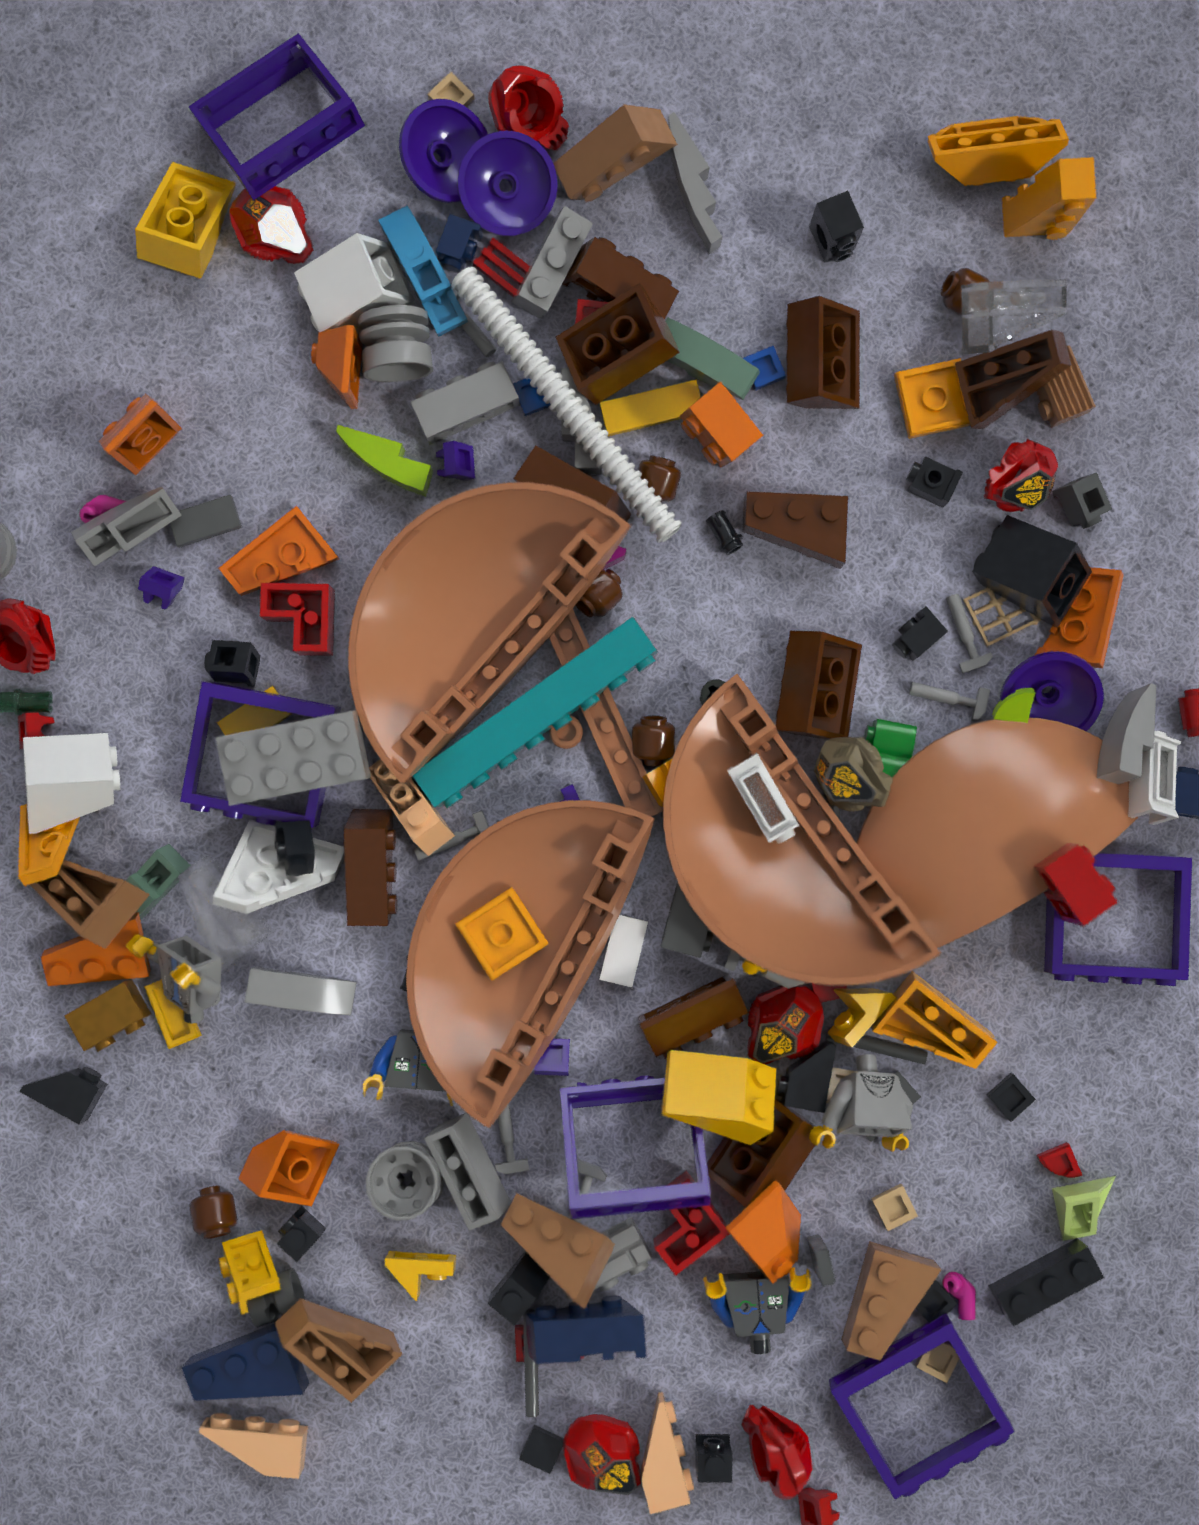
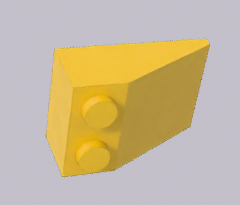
[135,162,235,279]
[662,1050,776,1145]

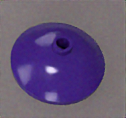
[399,99,488,203]
[457,131,558,236]
[1000,651,1104,731]

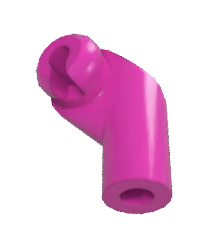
[79,495,126,523]
[942,1272,976,1320]

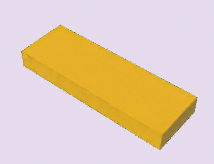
[600,380,701,437]

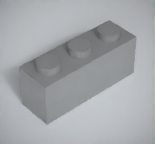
[512,206,593,319]
[411,361,520,445]
[424,1112,511,1231]

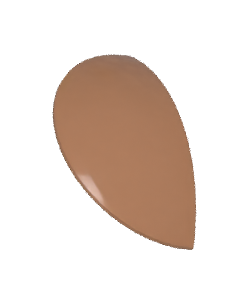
[348,482,631,784]
[663,673,941,985]
[857,717,1138,948]
[406,800,654,1128]

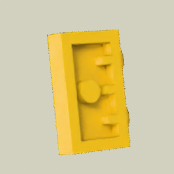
[218,1230,280,1315]

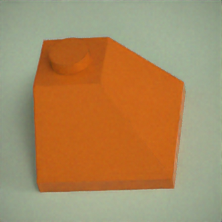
[311,325,363,409]
[238,1130,339,1207]
[725,1180,801,1284]

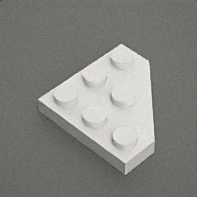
[213,819,345,914]

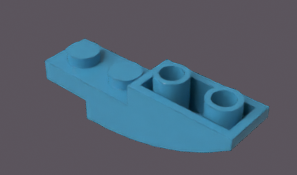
[378,205,468,337]

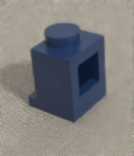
[436,214,483,273]

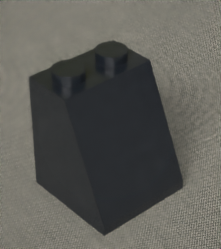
[972,515,1092,628]

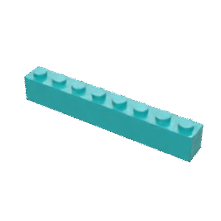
[413,617,658,809]

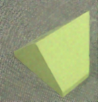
[1052,1176,1116,1241]

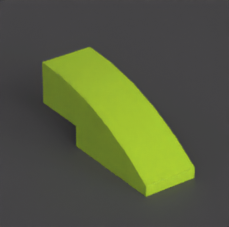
[336,425,433,497]

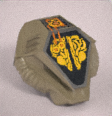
[813,737,893,812]

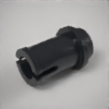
[706,510,744,555]

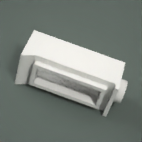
[1128,731,1181,825]
[727,753,799,844]

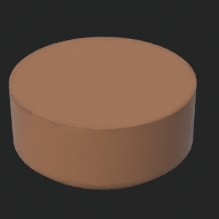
[549,716,583,749]

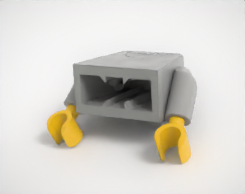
[126,934,221,1023]
[809,1054,913,1152]

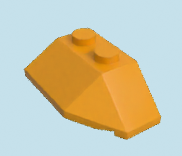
[927,116,1069,186]

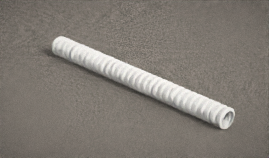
[451,267,682,543]

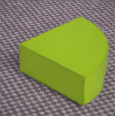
[992,688,1035,723]

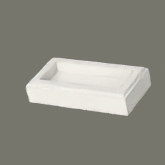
[599,915,648,988]

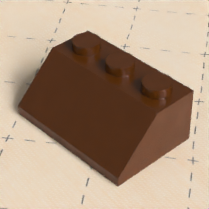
[556,283,680,405]
[786,296,860,409]
[776,631,862,740]
[638,974,748,1059]
[707,1098,816,1208]

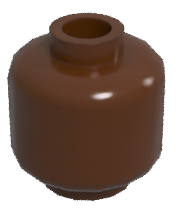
[940,268,993,318]
[637,455,681,503]
[575,569,623,617]
[632,715,675,766]
[190,1186,238,1239]

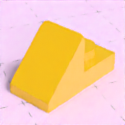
[827,988,896,1048]
[385,1251,456,1301]

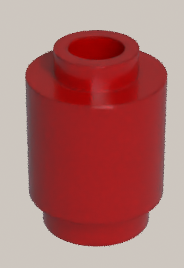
[1178,688,1199,737]

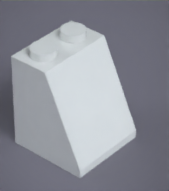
[294,233,415,332]
[23,733,120,834]

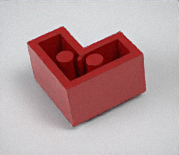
[260,583,335,656]
[1034,843,1118,927]
[653,1170,730,1276]

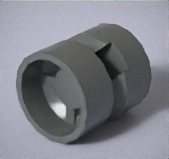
[246,1268,305,1327]

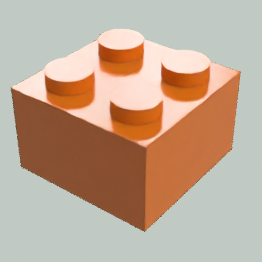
[680,381,763,468]

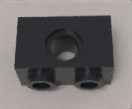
[809,191,864,262]

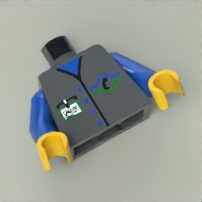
[363,1029,453,1106]
[703,1267,811,1354]

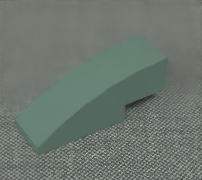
[665,318,760,400]
[126,844,192,920]

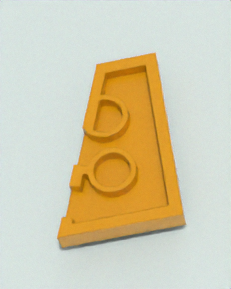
[18,804,80,886]

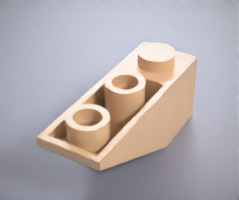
[369,759,455,856]
[641,1392,694,1514]
[199,1413,308,1479]

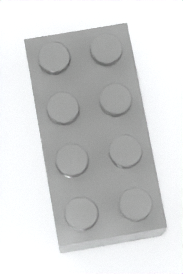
[215,711,371,806]

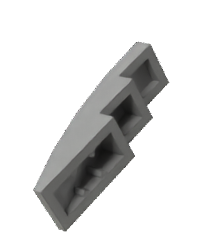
[668,112,722,254]

